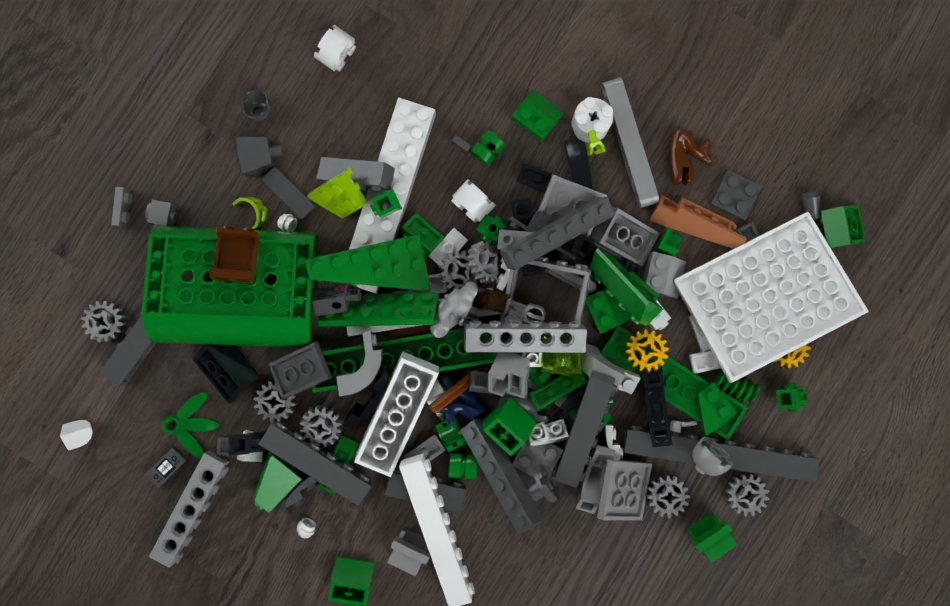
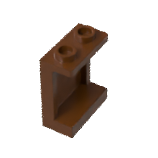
[209,226,260,284]

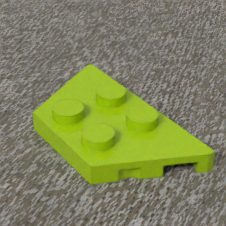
[306,167,367,218]

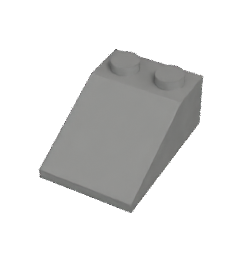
[590,207,660,267]

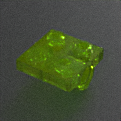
[541,334,582,377]

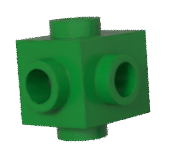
[476,214,506,244]
[775,383,808,412]

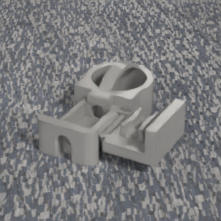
[504,297,546,324]

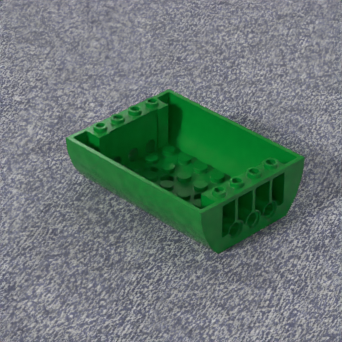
[141,226,318,347]

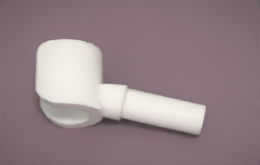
[670,420,697,433]

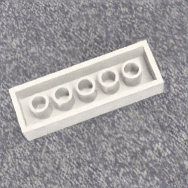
[354,351,439,477]

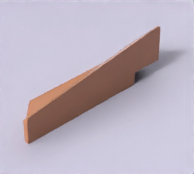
[650,194,747,249]

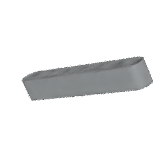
[601,77,659,208]

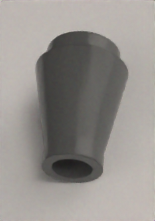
[801,190,821,219]

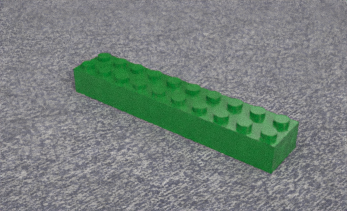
[312,323,502,393]

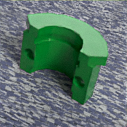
[434,418,467,452]

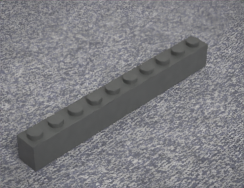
[622,425,820,482]

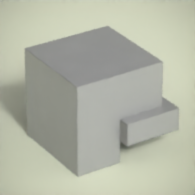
[488,352,530,398]
[387,527,430,576]

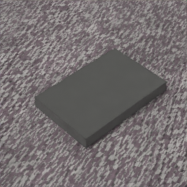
[268,342,332,400]

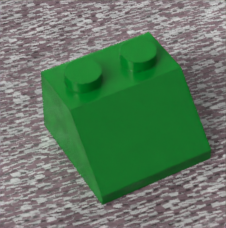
[511,90,564,143]
[820,205,866,248]
[585,289,631,334]

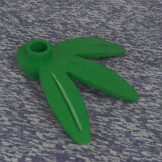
[161,392,220,459]

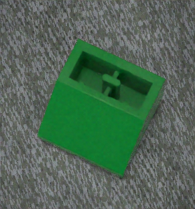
[482,396,537,456]
[327,556,375,606]

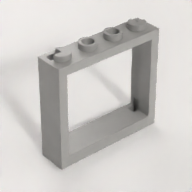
[500,256,592,339]

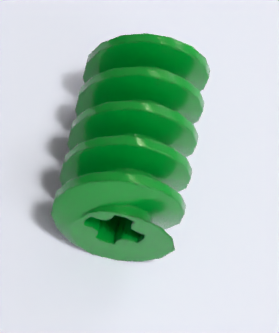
[715,370,761,404]

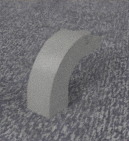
[336,331,383,396]
[573,343,641,394]
[575,445,616,514]

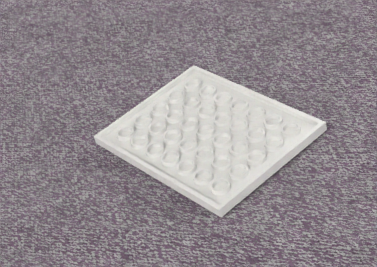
[673,212,869,383]

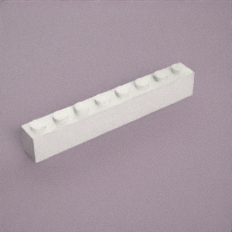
[399,453,475,606]

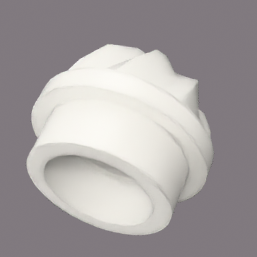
[277,214,297,232]
[297,518,316,538]

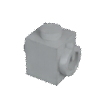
[145,200,177,228]

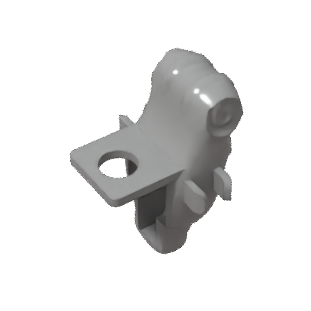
[430,282,480,338]

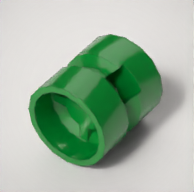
[470,130,506,167]
[449,453,477,480]

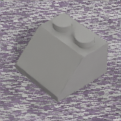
[643,252,686,299]

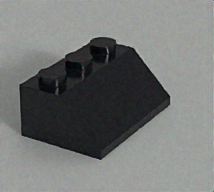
[193,344,259,404]

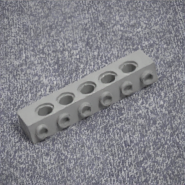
[464,321,587,353]
[149,450,230,568]

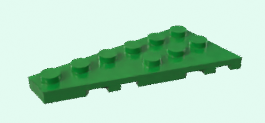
[304,234,431,291]

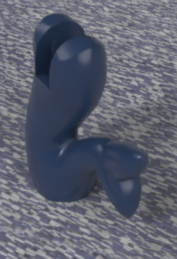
[439,369,485,426]

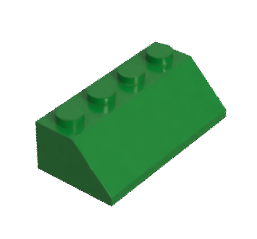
[590,248,663,326]

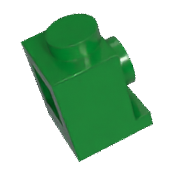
[370,189,402,219]

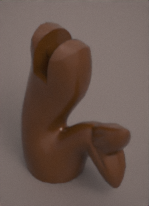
[669,130,712,185]

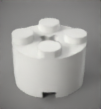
[314,25,356,72]
[571,97,613,143]
[451,179,496,223]

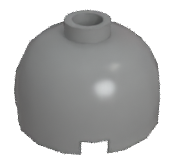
[692,437,733,476]

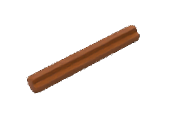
[429,364,489,413]

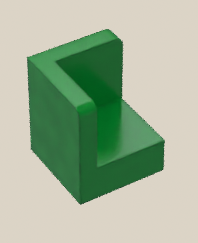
[655,228,682,257]

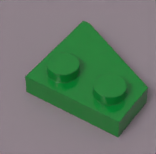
[696,382,736,436]

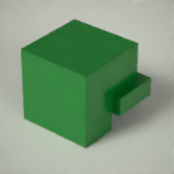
[686,512,737,563]

